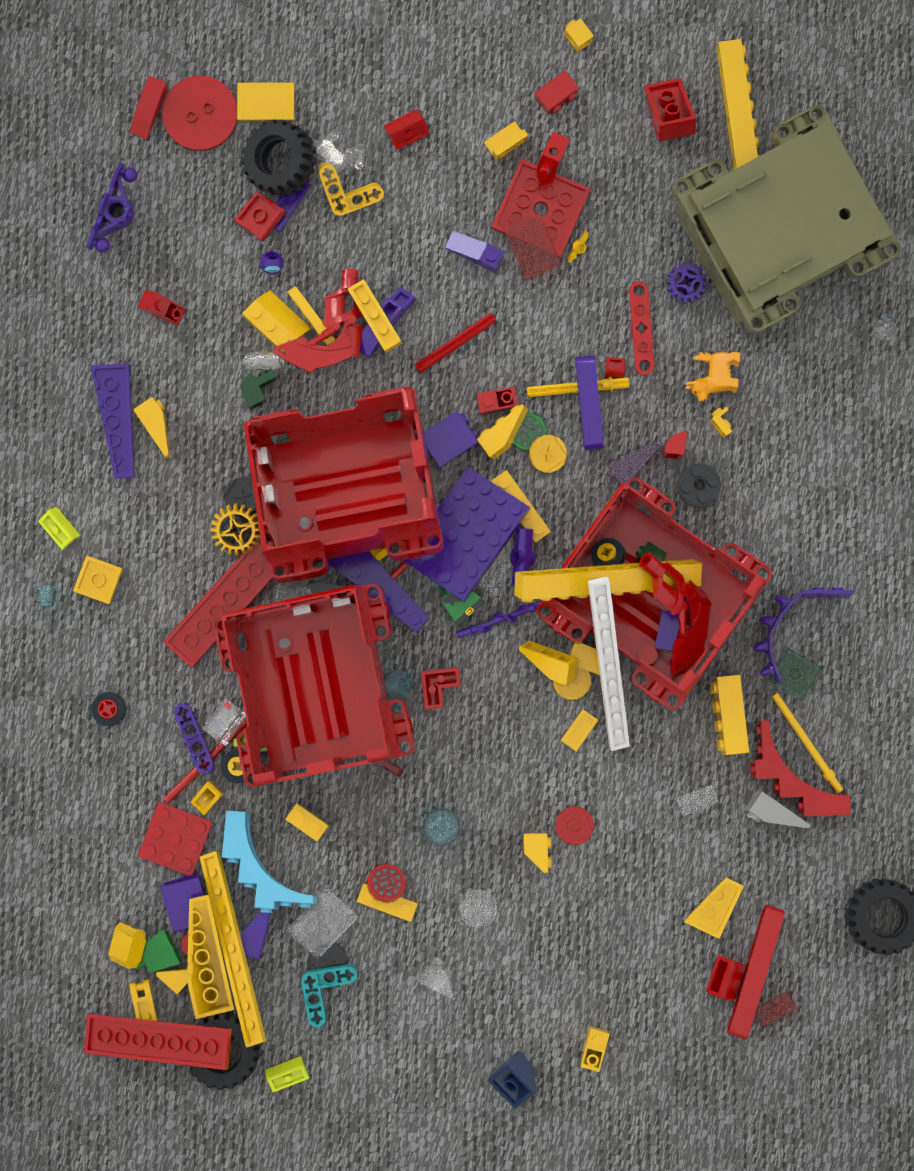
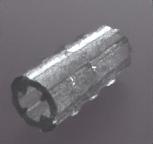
[244,351,286,370]

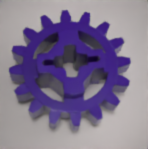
[665,262,707,304]

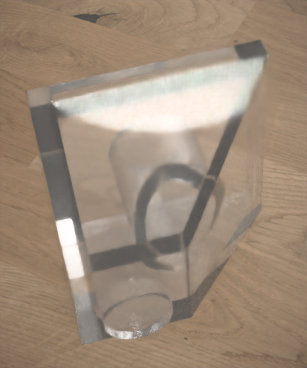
[418,957,455,1000]

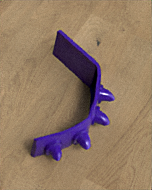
[753,587,853,684]

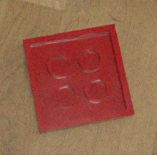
[138,801,213,876]

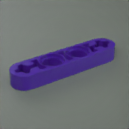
[174,704,215,775]

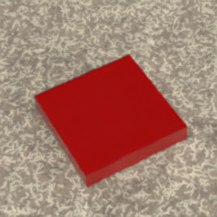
[234,191,286,242]

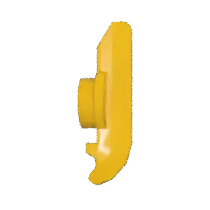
[568,230,589,263]

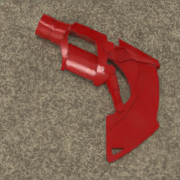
[273,269,363,373]
[639,553,712,674]

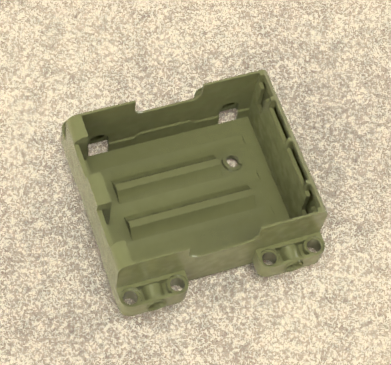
[672,105,901,334]

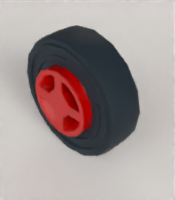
[91,692,126,726]

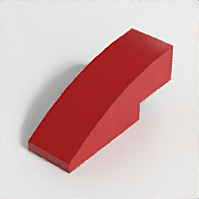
[130,76,168,140]

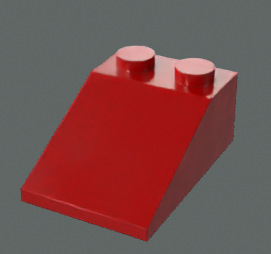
[644,78,696,142]

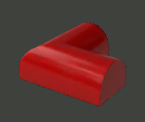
[420,667,461,710]

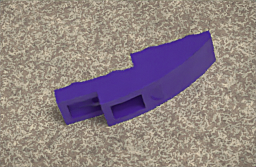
[359,287,415,358]

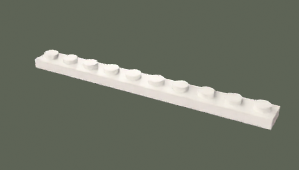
[588,577,630,751]

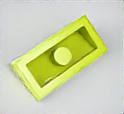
[38,507,80,550]
[265,1056,309,1092]

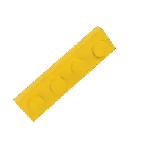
[348,279,402,353]
[491,470,551,543]

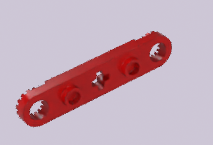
[629,281,654,376]

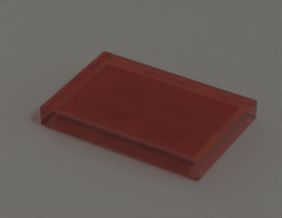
[504,212,561,280]

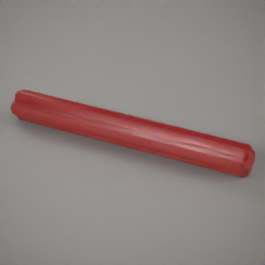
[415,313,496,373]

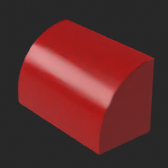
[661,432,687,460]
[706,955,747,1002]

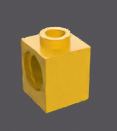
[564,18,594,52]

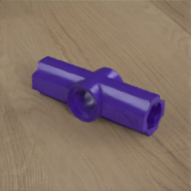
[510,528,535,586]

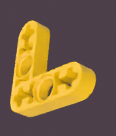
[318,162,384,216]

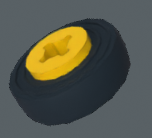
[591,538,626,566]
[221,749,252,784]

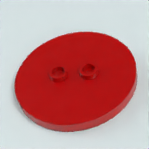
[162,76,237,151]

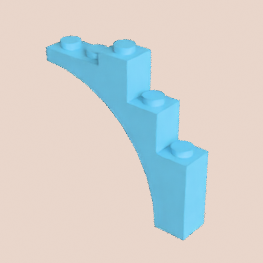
[222,811,318,913]

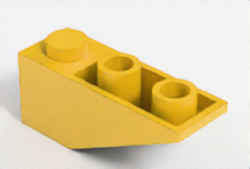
[477,404,528,460]

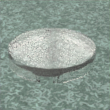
[459,889,497,928]

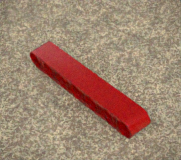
[727,905,785,1040]

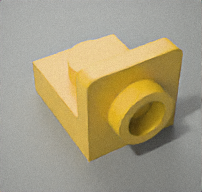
[710,407,732,438]

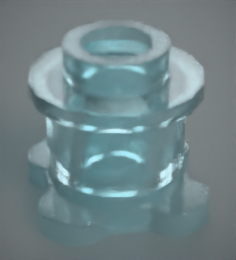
[35,586,56,607]

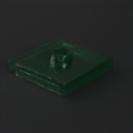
[769,648,822,701]

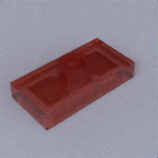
[755,990,797,1028]

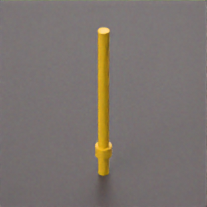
[772,693,843,793]

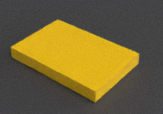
[237,83,294,122]

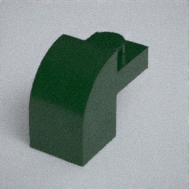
[241,370,277,410]

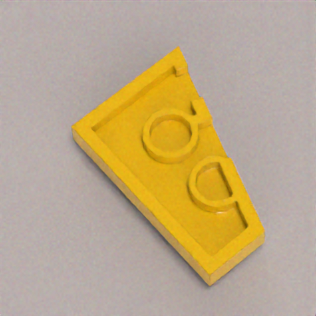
[683,877,744,939]

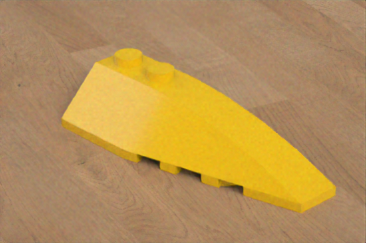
[187,894,234,1019]

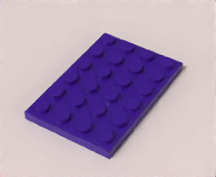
[402,467,530,602]

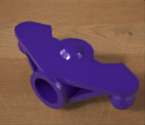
[87,163,138,253]

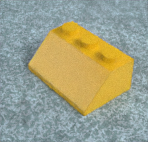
[242,290,311,355]

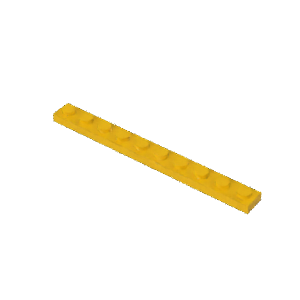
[199,851,267,1047]

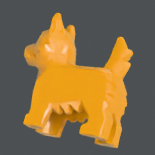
[685,352,740,402]

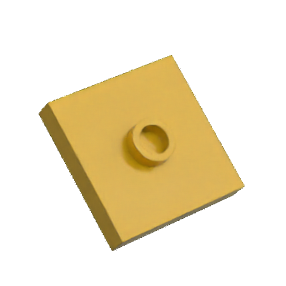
[73,555,123,605]

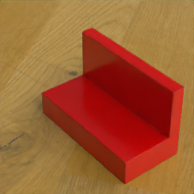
[383,109,430,150]

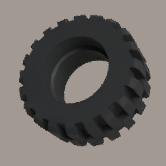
[241,119,317,196]
[845,879,914,955]
[186,1011,261,1090]

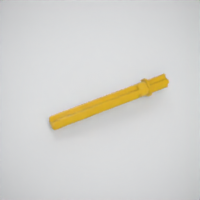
[527,377,629,397]

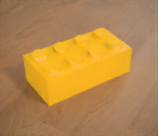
[710,675,749,755]

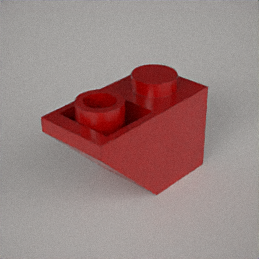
[138,290,185,326]
[477,387,518,416]

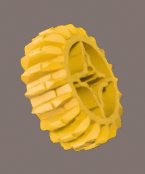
[210,503,261,555]

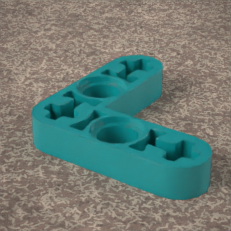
[301,964,358,1027]

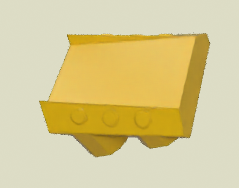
[108,922,146,969]

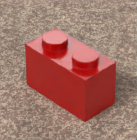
[534,70,579,115]

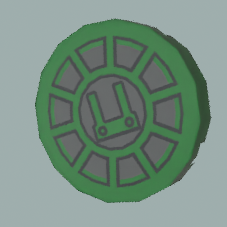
[512,413,546,451]

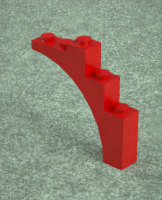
[749,720,851,816]

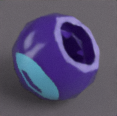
[260,251,284,275]

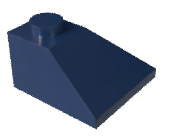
[487,1051,537,1108]

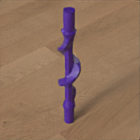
[456,600,542,638]

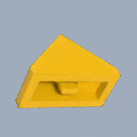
[190,781,225,815]
[156,968,187,994]

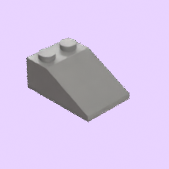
[744,791,811,828]

